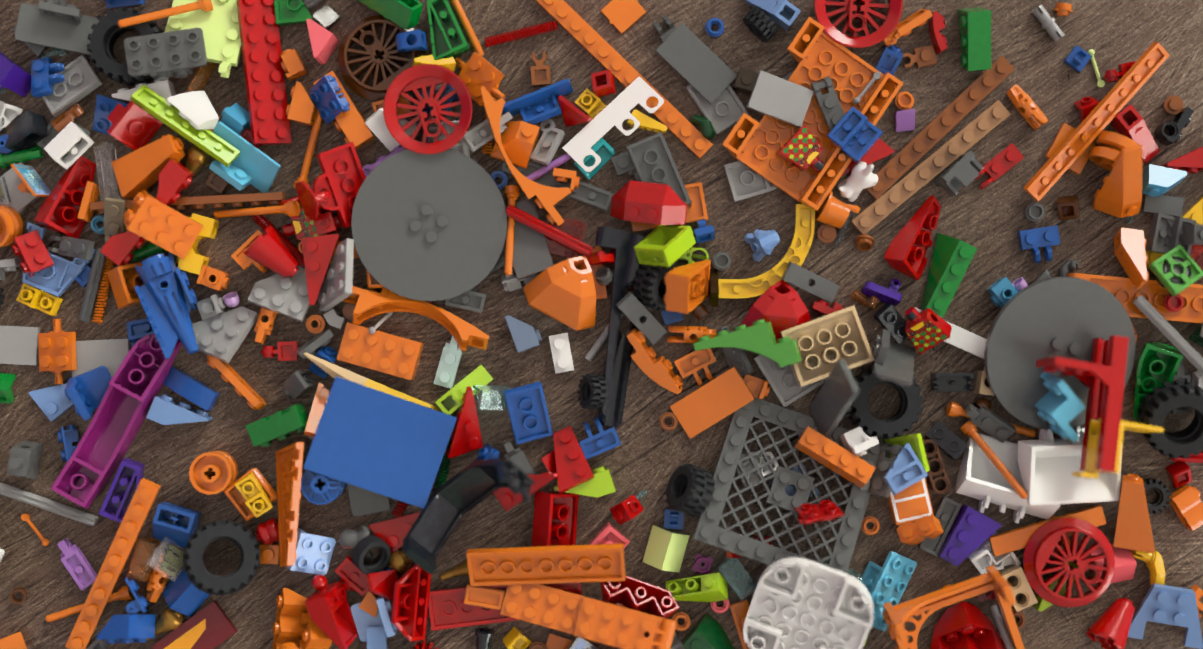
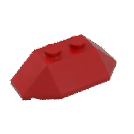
[610,180,687,225]
[391,564,431,642]

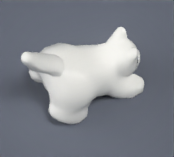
[837,161,878,202]

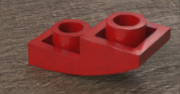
[929,10,948,55]

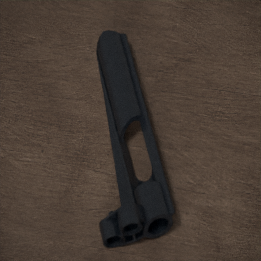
[595,226,645,427]

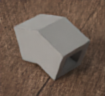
[323,309,347,330]

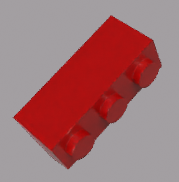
[532,491,579,547]

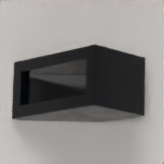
[5,110,48,152]

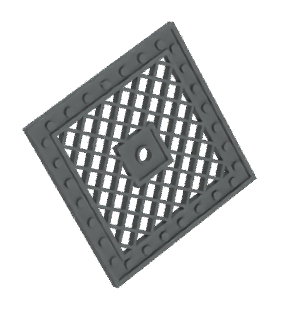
[693,397,883,574]

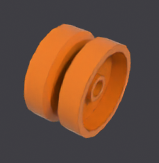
[1088,131,1138,172]
[0,204,24,247]
[189,450,239,495]

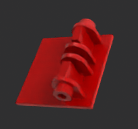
[795,500,844,525]

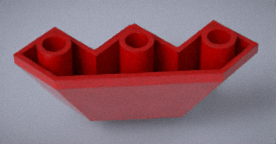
[740,280,811,343]
[601,576,679,634]
[931,601,1006,649]

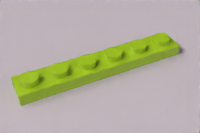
[131,84,240,167]

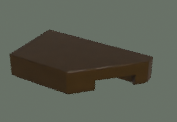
[709,269,719,307]

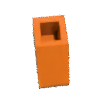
[286,81,317,126]

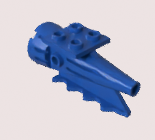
[134,253,199,359]

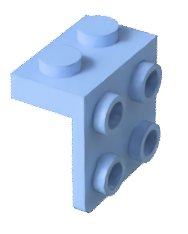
[287,528,336,575]
[351,596,398,642]

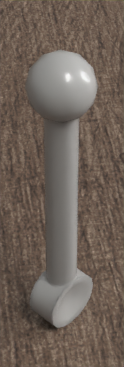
[853,72,881,105]
[368,312,393,334]

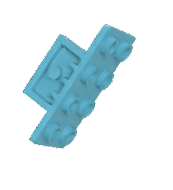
[209,121,281,193]
[860,551,917,631]

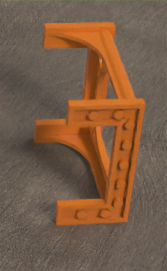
[882,565,1025,649]

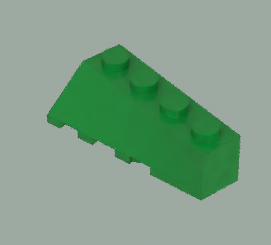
[357,0,423,30]
[921,233,977,318]

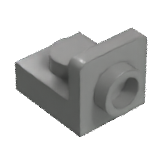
[0,258,21,281]
[196,294,226,321]

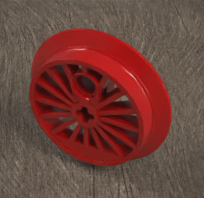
[814,0,903,48]
[383,64,473,154]
[1023,518,1115,607]

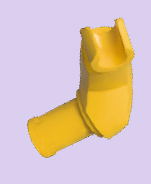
[1131,550,1165,585]

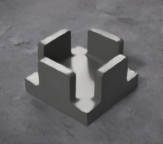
[934,150,984,197]

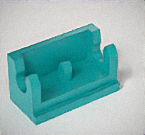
[574,138,616,180]

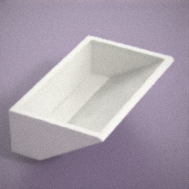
[1017,426,1122,506]
[956,432,1060,524]

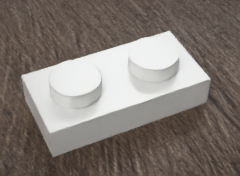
[549,333,574,374]

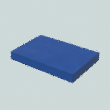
[503,381,553,445]

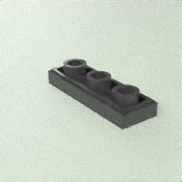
[781,261,840,303]
[616,292,667,345]

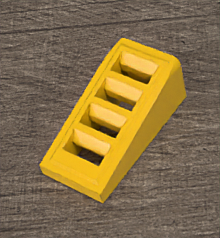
[627,109,667,134]

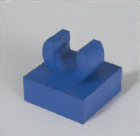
[1063,45,1092,73]
[694,219,715,244]
[663,508,684,530]

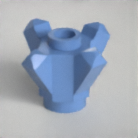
[744,229,780,262]

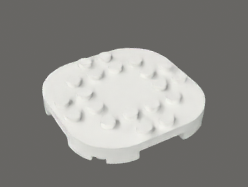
[743,557,874,649]

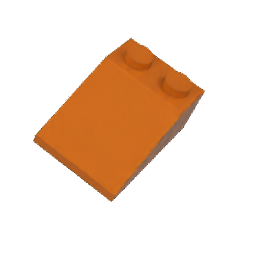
[664,260,711,314]

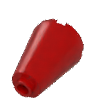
[244,225,299,278]
[1086,597,1135,649]

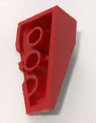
[34,155,96,238]
[884,196,941,281]

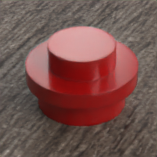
[1163,294,1183,312]

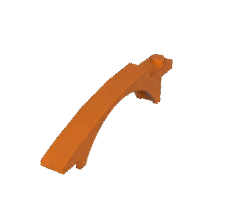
[480,86,571,226]
[342,285,489,352]

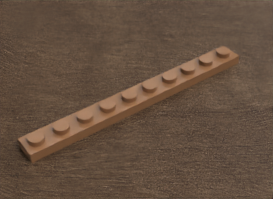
[850,100,1011,235]

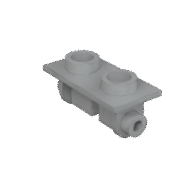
[501,270,539,292]

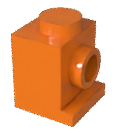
[280,49,308,81]
[196,265,230,292]

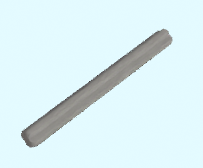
[1133,295,1203,375]
[0,482,99,526]

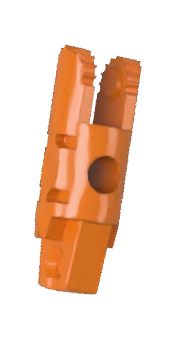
[1006,84,1048,130]
[254,307,277,344]
[667,325,717,343]
[145,553,172,603]

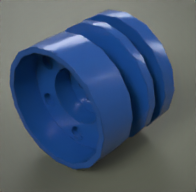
[300,470,347,505]

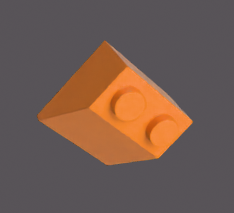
[107,262,145,309]

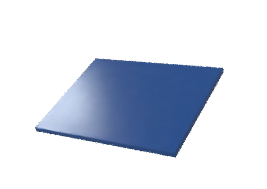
[303,376,457,508]

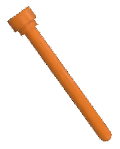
[118,0,213,27]
[450,0,484,57]
[293,109,322,189]
[504,185,520,276]
[213,201,300,218]
[946,401,1036,437]
[960,421,1028,499]
[45,585,135,622]

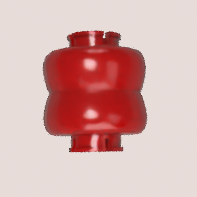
[255,518,279,545]

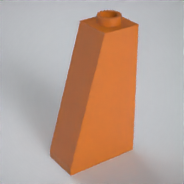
[111,134,185,200]
[1113,474,1155,553]

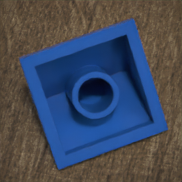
[162,567,210,617]

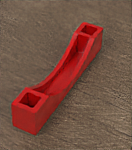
[100,159,194,266]

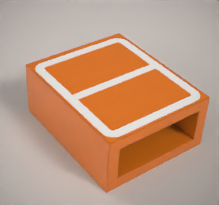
[887,478,934,526]

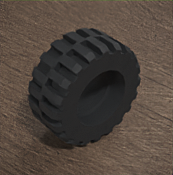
[87,8,164,86]
[850,366,924,439]
[1137,381,1203,459]
[183,520,261,595]

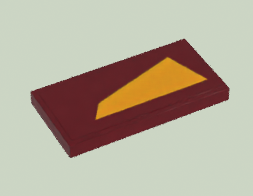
[151,600,237,649]

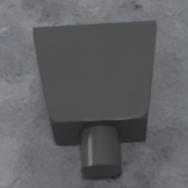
[7,440,44,480]

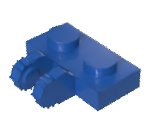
[31,57,65,98]
[1018,225,1060,263]
[579,417,622,460]

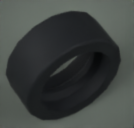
[352,536,391,575]

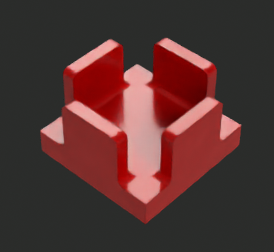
[107,101,163,151]

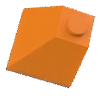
[490,121,540,169]

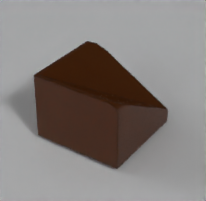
[1057,195,1080,220]

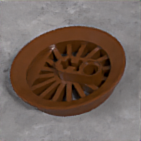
[338,15,426,102]

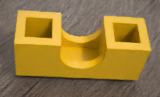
[176,213,220,275]

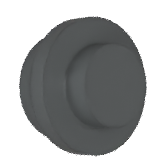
[1025,203,1045,222]
[712,251,731,271]
[595,267,613,285]

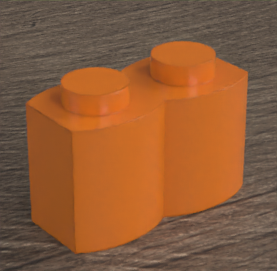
[1168,485,1203,531]
[897,516,943,545]

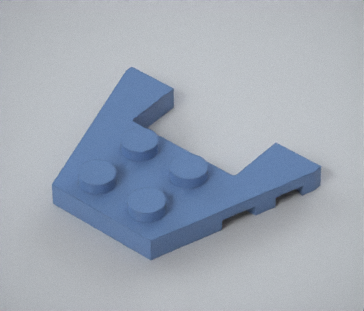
[22,222,96,297]
[1128,583,1203,649]

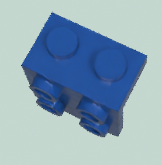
[65,366,112,421]

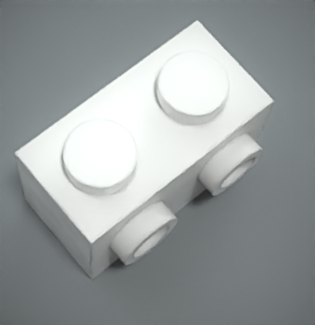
[44,121,94,170]

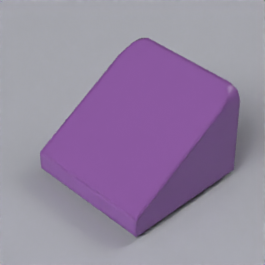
[893,109,915,132]

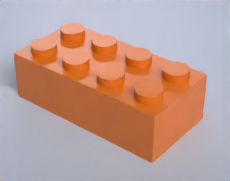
[336,322,424,380]

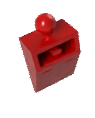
[305,575,358,649]

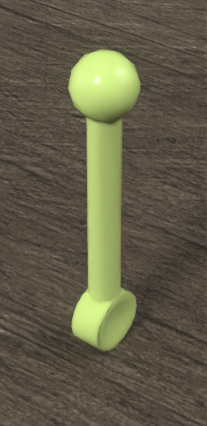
[1087,49,1105,88]

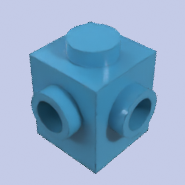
[221,103,250,136]
[986,277,1018,307]

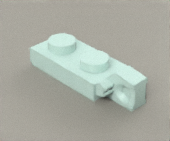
[433,335,463,389]

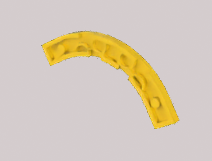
[718,204,815,299]

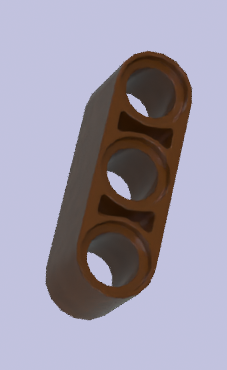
[922,438,950,494]

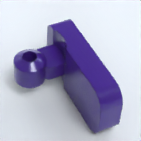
[861,279,902,306]

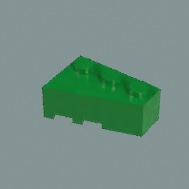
[427,0,470,61]
[957,7,991,71]
[246,403,309,449]

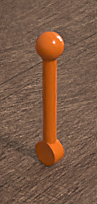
[21,513,49,546]

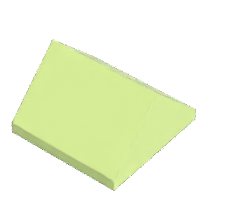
[642,525,690,572]

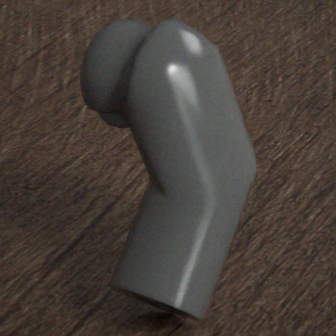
[1059,259,1079,277]

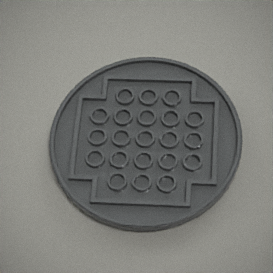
[351,149,507,301]
[984,277,1136,430]

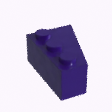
[0,52,31,98]
[99,457,144,523]
[938,504,1002,566]

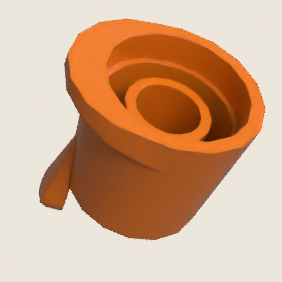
[815,191,860,229]

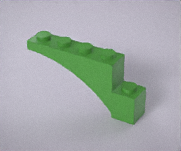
[693,319,802,367]

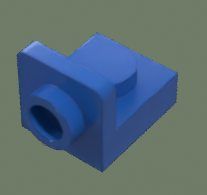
[875,45,903,75]
[308,346,338,379]

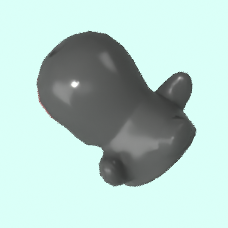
[339,524,370,548]

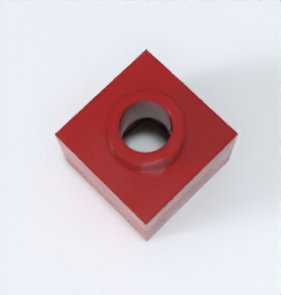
[591,69,616,97]

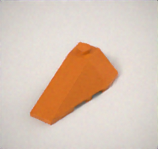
[1092,144,1143,218]

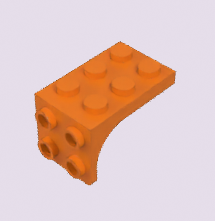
[123,189,204,259]

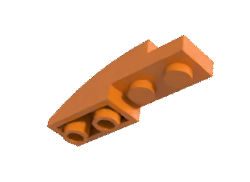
[626,327,683,394]

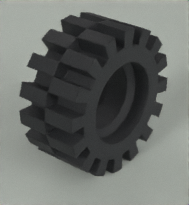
[742,7,778,43]
[578,374,608,409]
[1143,478,1171,514]

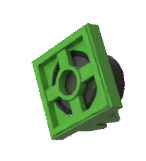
[1149,244,1203,297]

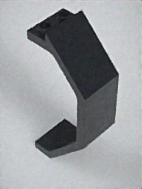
[403,460,535,575]

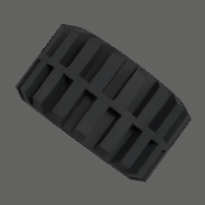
[633,264,678,311]
[666,463,715,517]

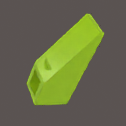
[435,364,493,415]
[554,466,616,498]
[666,572,728,602]

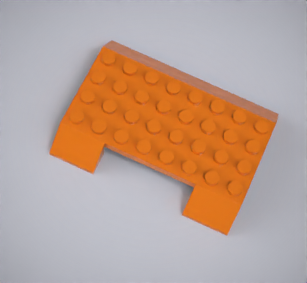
[722,17,904,211]

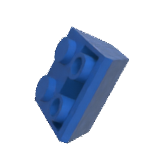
[152,501,202,548]
[97,614,156,644]

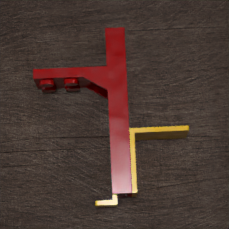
[1036,335,1164,479]

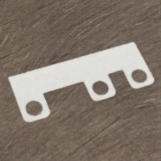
[562,77,664,172]

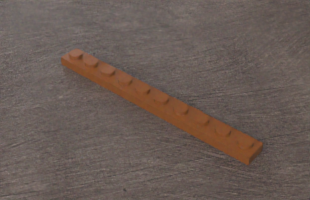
[865,55,1015,201]
[90,192,287,215]

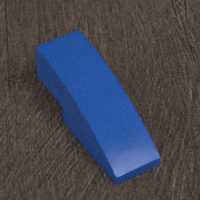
[163,366,221,411]

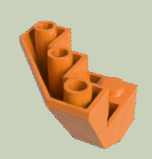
[523,255,596,331]
[272,588,333,649]

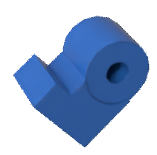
[395,29,427,52]

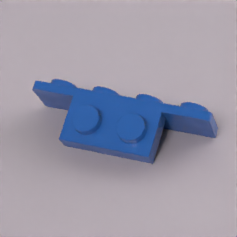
[501,79,573,125]

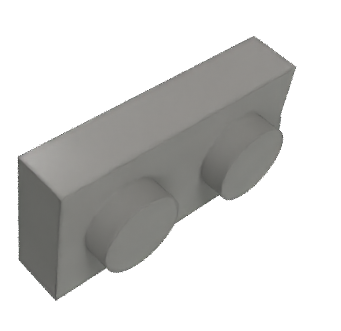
[530,119,565,166]

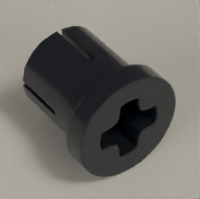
[475,628,494,649]

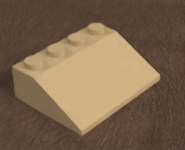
[781,305,875,387]

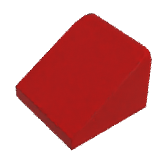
[541,450,556,473]
[1165,461,1192,489]

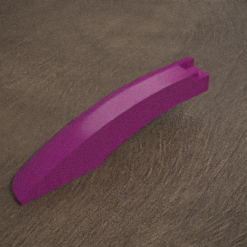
[51,333,182,509]

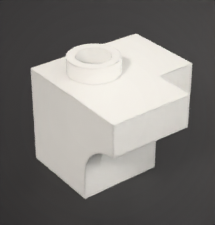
[839,426,879,457]

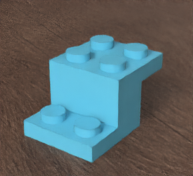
[1034,372,1086,442]

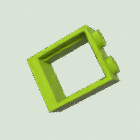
[634,225,696,267]

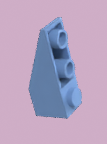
[744,0,801,31]
[146,394,213,425]

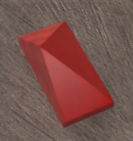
[558,95,593,127]
[367,569,397,601]

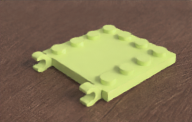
[165,0,242,78]

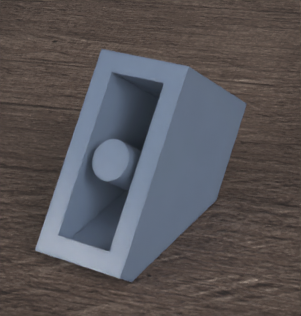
[505,315,542,353]

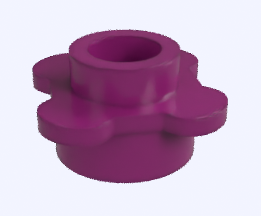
[692,553,713,575]

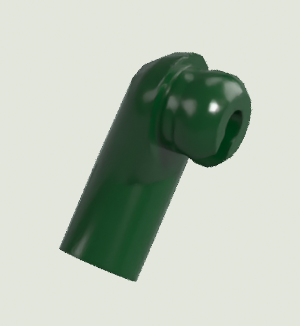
[691,114,715,139]

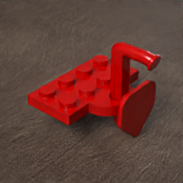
[280,142,366,228]

